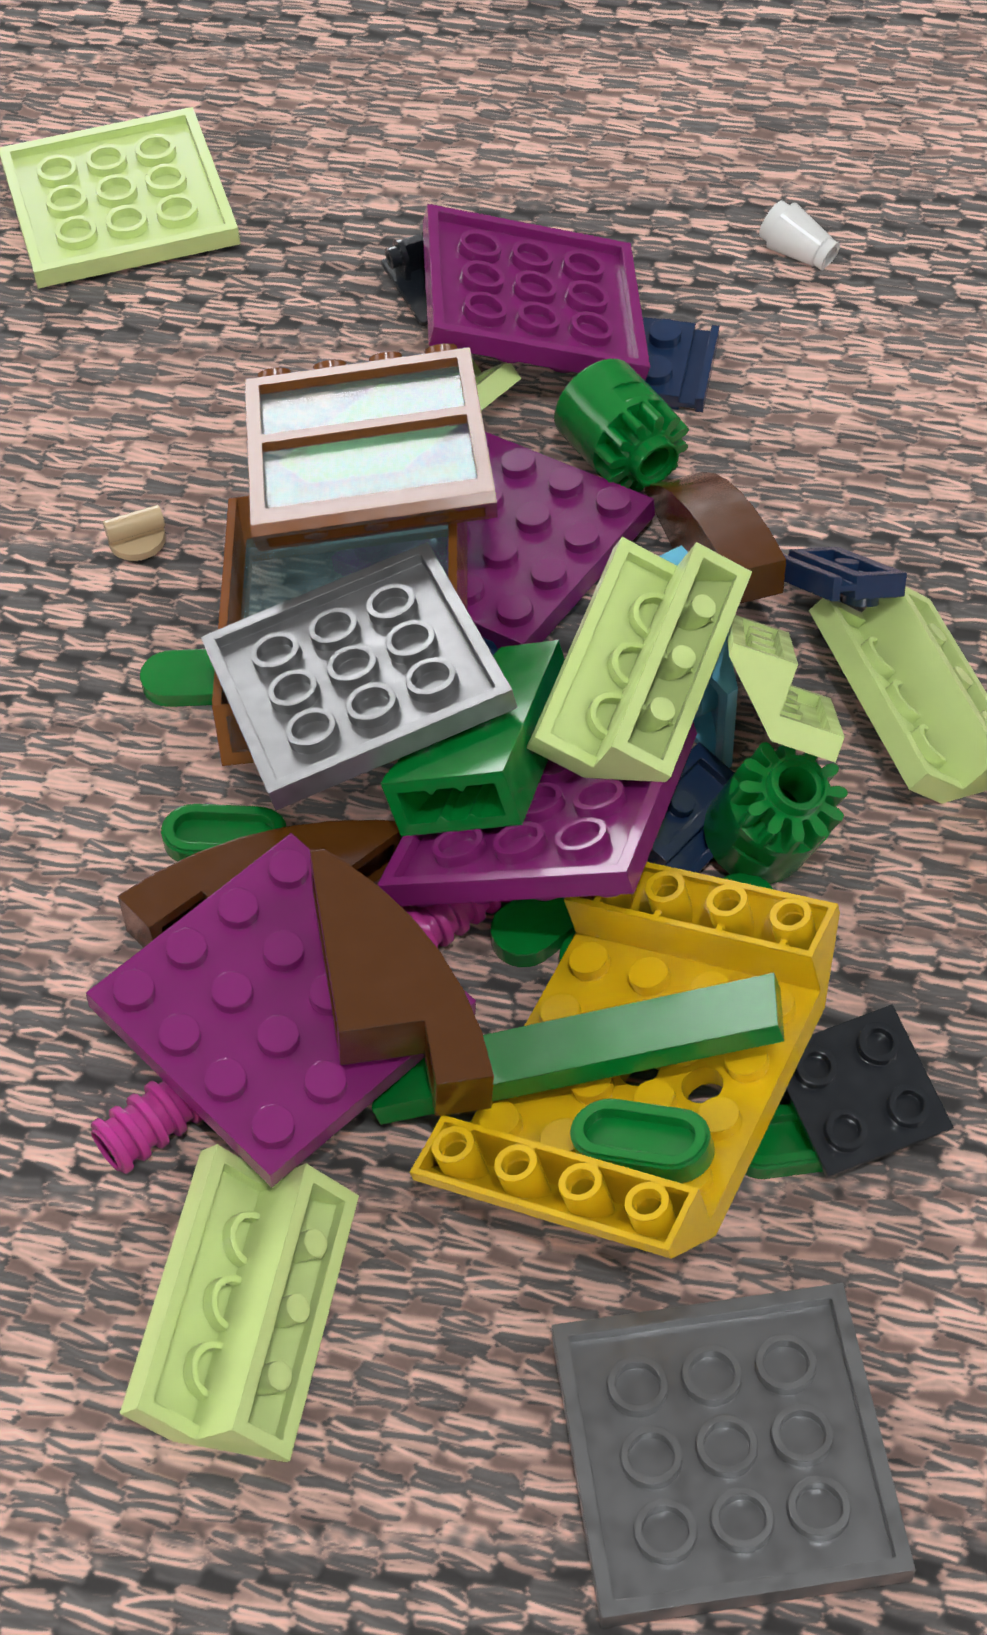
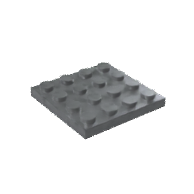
[201,542,518,811]
[552,1283,916,1629]

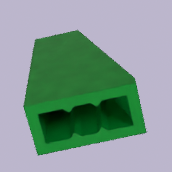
[381,640,565,836]

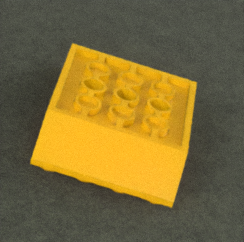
[409,862,840,1259]

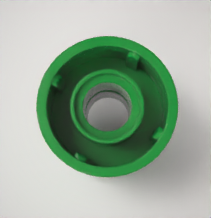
[554,359,689,492]
[704,742,848,884]

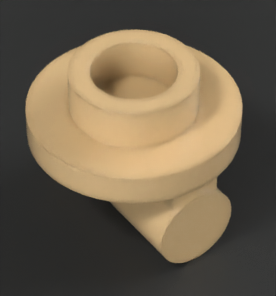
[103,505,166,561]

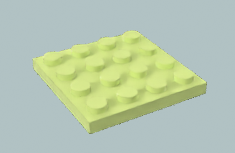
[0,107,240,288]

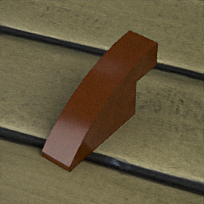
[645,472,786,604]
[117,820,403,948]
[310,849,494,1116]

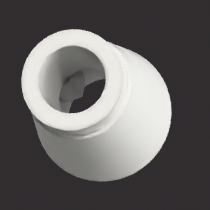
[759,201,840,271]

